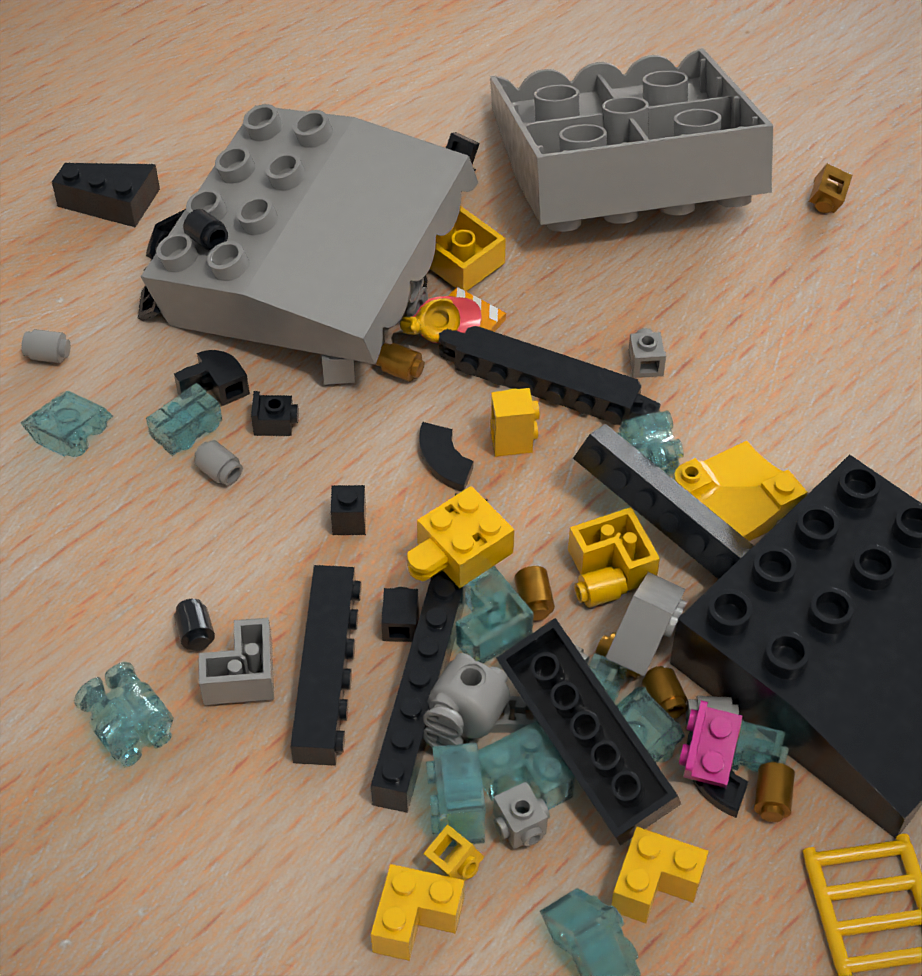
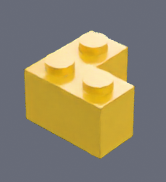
[568,507,660,591]
[610,826,709,923]
[371,864,465,961]

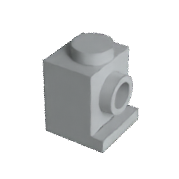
[628,328,666,378]

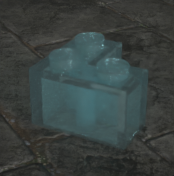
[456,566,534,664]
[474,721,575,810]
[426,743,486,847]
[540,888,641,976]

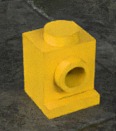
[423,824,484,881]

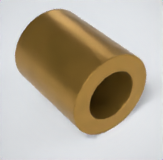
[514,566,555,621]
[754,762,795,822]

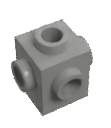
[493,782,550,849]

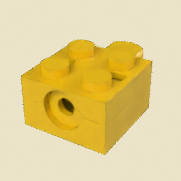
[407,486,515,588]

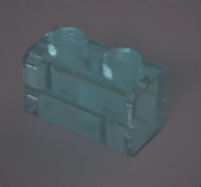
[146,383,222,456]

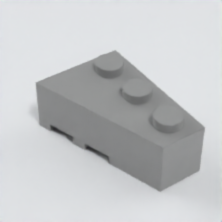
[605,572,687,676]

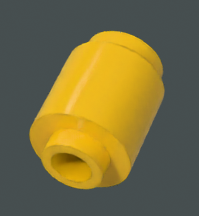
[574,566,627,608]

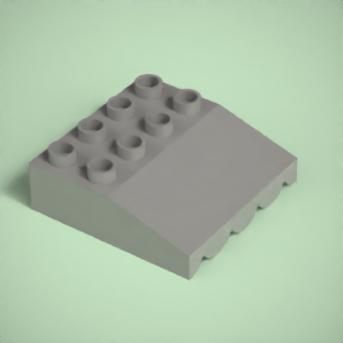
[490,48,773,232]
[141,104,478,364]

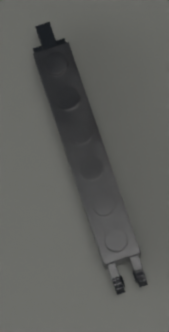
[439,326,661,428]

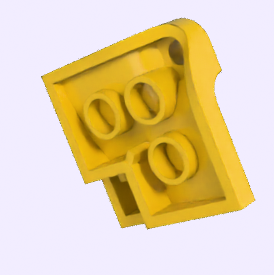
[674,440,808,541]

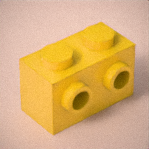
[490,388,540,457]

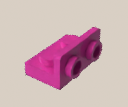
[679,700,743,788]

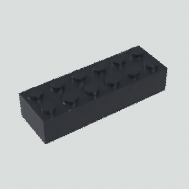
[496,618,681,845]

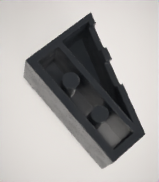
[52,163,160,228]

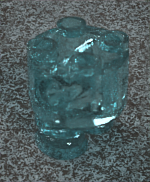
[617,410,684,475]
[74,662,173,767]

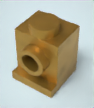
[809,163,852,213]

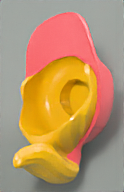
[400,296,482,343]

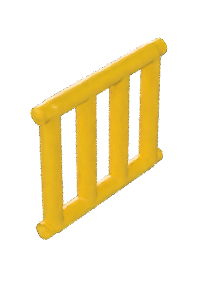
[802,833,922,976]

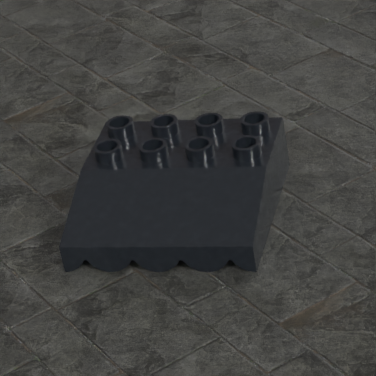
[670,455,922,839]

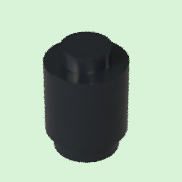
[183,209,228,250]
[174,598,215,651]

